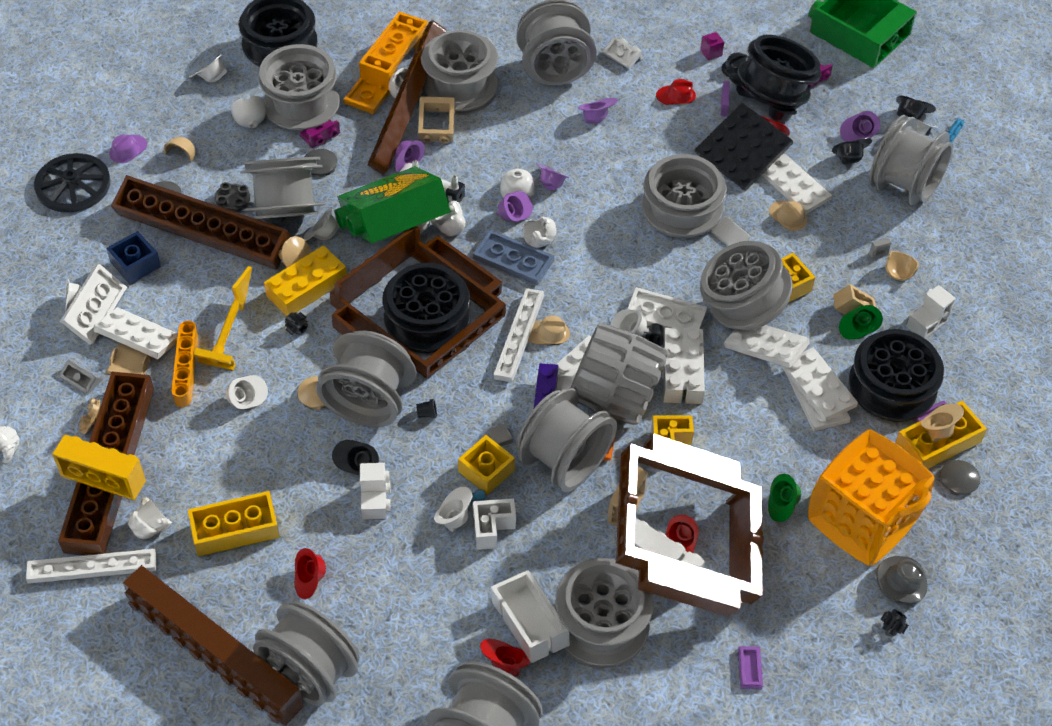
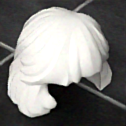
[431,201,466,237]
[521,216,557,248]
[0,426,19,464]
[128,497,172,539]

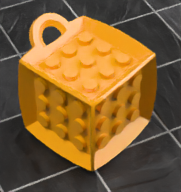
[808,429,934,566]

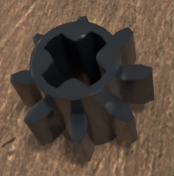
[285,312,308,335]
[880,609,909,636]

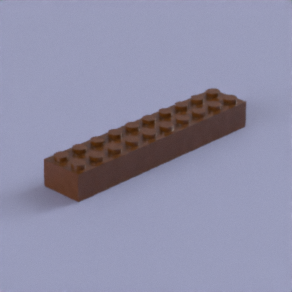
[111,175,291,270]
[58,371,154,556]
[123,565,303,726]

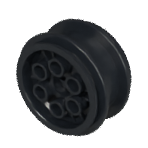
[238,0,318,67]
[738,34,821,110]
[382,263,470,353]
[849,329,944,422]

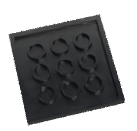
[694,103,793,191]

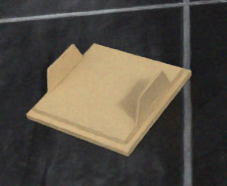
[106,343,152,375]

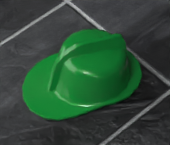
[838,305,883,340]
[768,473,802,522]

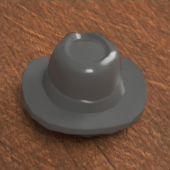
[876,556,928,603]

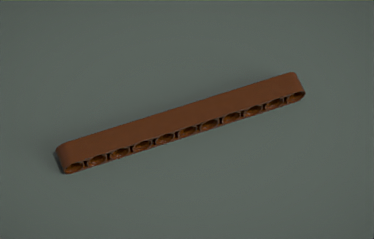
[368,20,447,175]

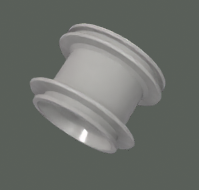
[516,0,597,85]
[421,30,498,115]
[259,44,340,131]
[869,115,953,206]
[240,157,326,219]
[316,331,416,427]
[517,388,617,492]
[555,558,653,669]
[427,661,543,726]

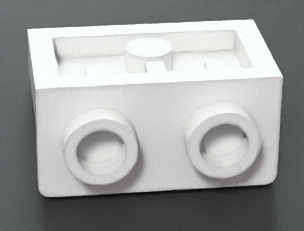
[603,36,643,70]

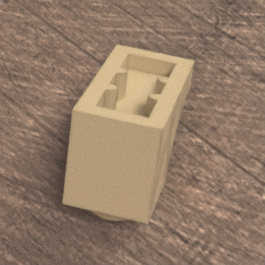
[833,284,876,315]

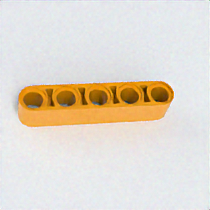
[171,320,198,407]

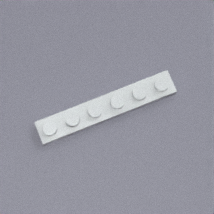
[493,288,544,382]
[26,549,156,584]

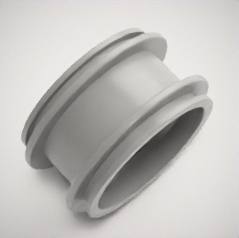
[641,154,726,238]
[700,241,793,330]
[253,601,360,706]

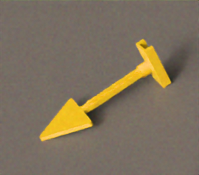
[193,266,252,371]

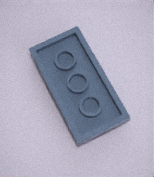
[473,230,555,285]

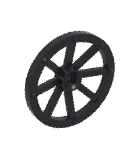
[34,153,111,212]

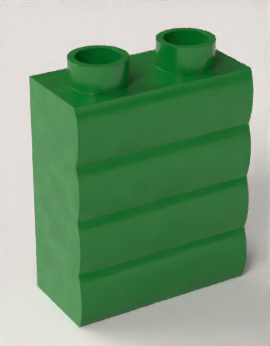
[808,0,917,68]

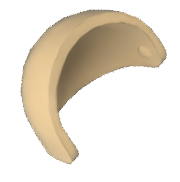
[163,136,196,161]
[885,251,919,281]

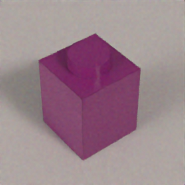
[700,32,724,61]

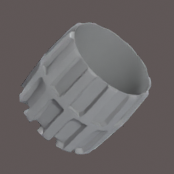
[571,323,667,425]

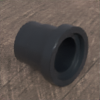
[645,323,664,346]
[416,399,437,418]

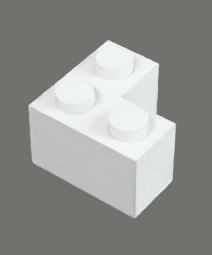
[906,285,956,338]
[360,463,391,519]
[473,498,516,550]

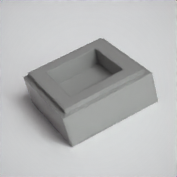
[869,238,891,258]
[487,424,513,446]

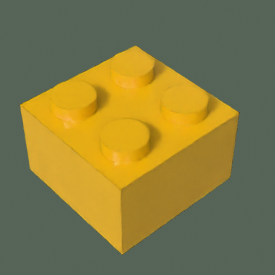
[458,435,515,495]

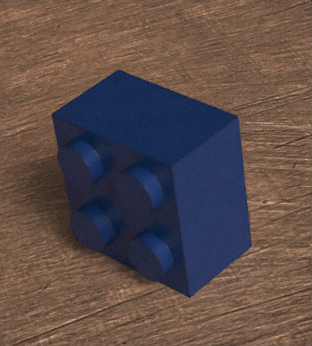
[106,231,161,285]

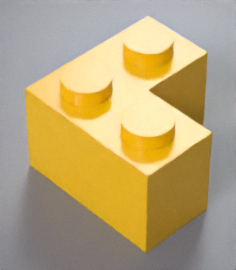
[781,253,815,303]
[651,415,694,445]

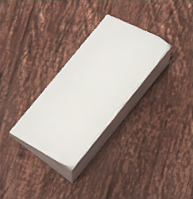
[711,216,750,246]

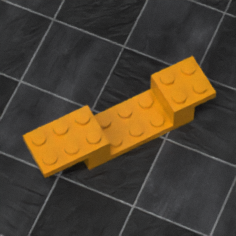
[344,11,428,115]

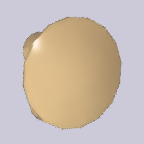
[278,236,311,267]
[297,376,325,410]
[78,398,101,435]

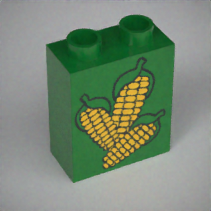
[334,166,451,244]

